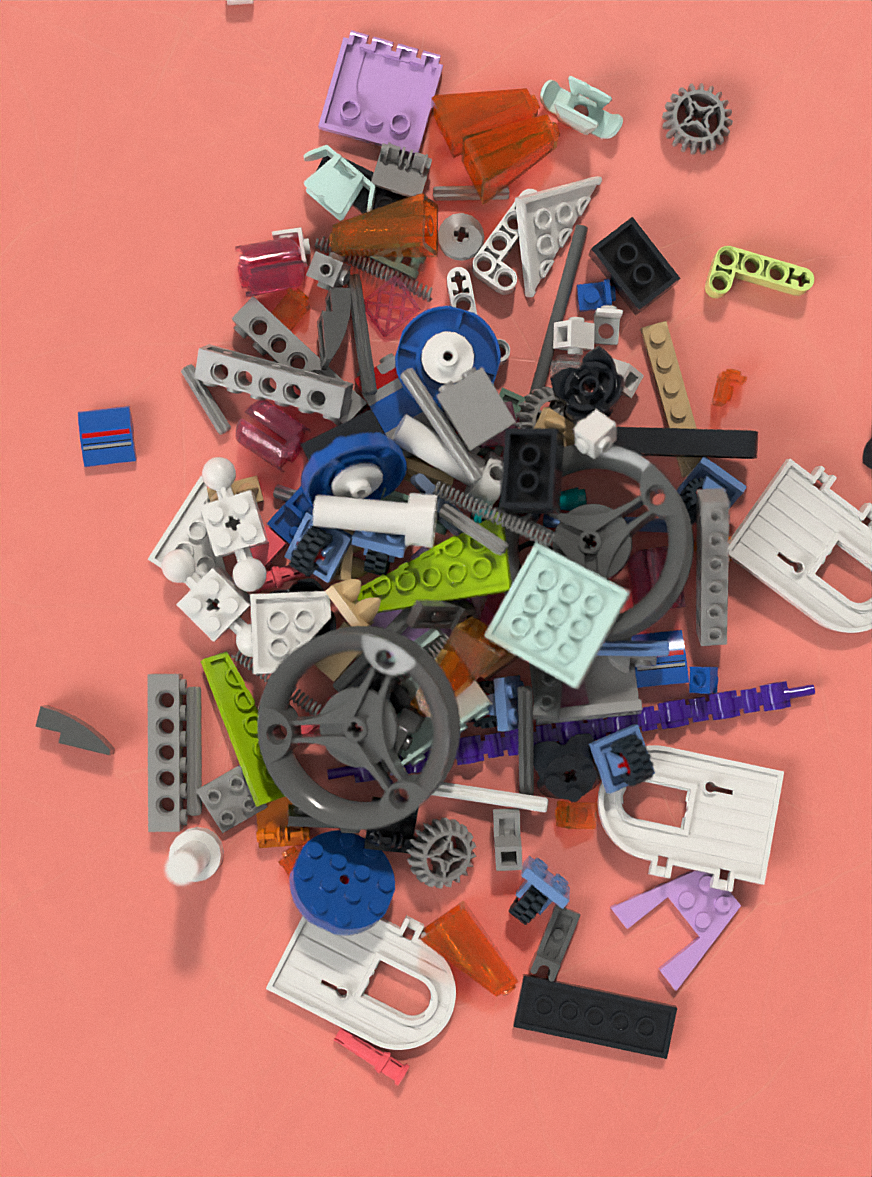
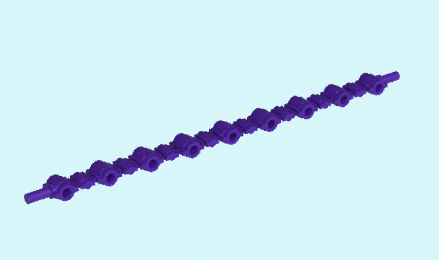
[327,681,815,783]

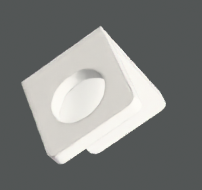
[272,227,311,267]
[593,305,623,345]

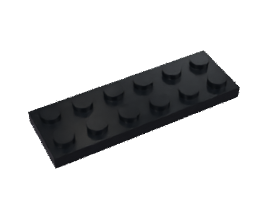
[513,974,677,1059]

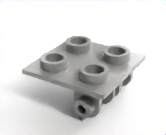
[371,142,432,200]
[196,765,268,833]

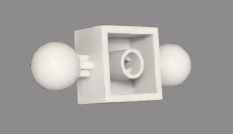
[200,457,269,592]
[162,550,253,657]

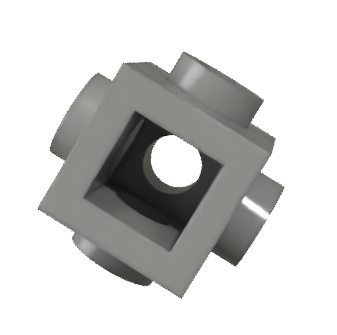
[306,251,351,291]

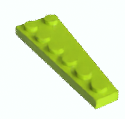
[201,651,285,807]

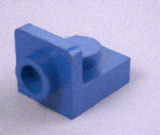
[576,279,616,312]
[689,667,718,694]

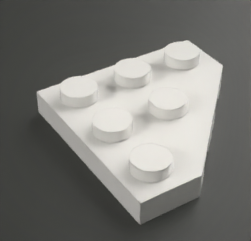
[250,591,331,674]

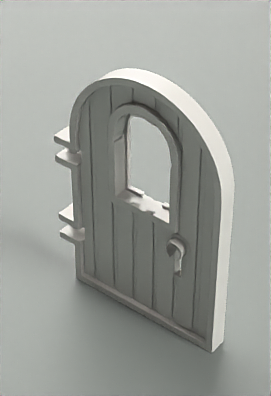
[728,459,872,633]
[598,745,784,892]
[266,915,456,1050]

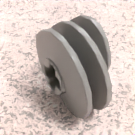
[438,213,484,261]

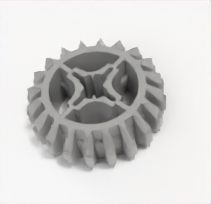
[662,83,733,155]
[514,387,579,428]
[407,817,477,889]

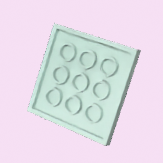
[484,543,631,689]

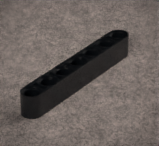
[612,427,758,459]

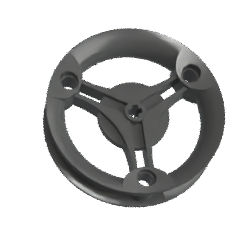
[497,445,694,642]
[258,626,461,830]

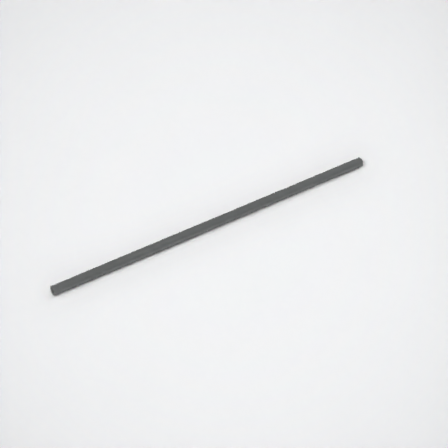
[457,225,588,666]

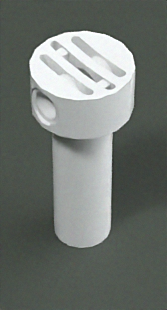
[391,414,503,508]
[313,493,438,548]
[165,827,224,885]

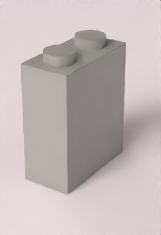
[436,367,516,452]

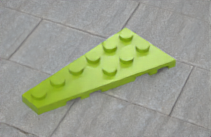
[357,512,512,614]

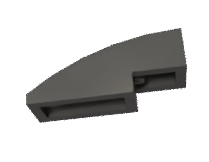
[317,287,351,370]
[35,705,115,755]

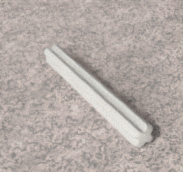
[432,782,549,812]

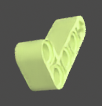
[705,246,814,299]

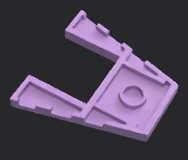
[610,870,741,991]

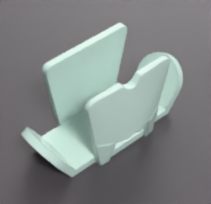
[540,76,623,139]
[303,145,376,221]

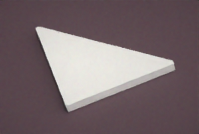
[515,176,602,298]
[148,476,226,604]

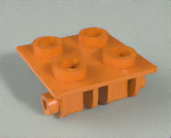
[256,796,311,849]

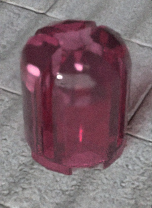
[235,237,304,298]
[235,400,311,473]
[627,546,687,609]

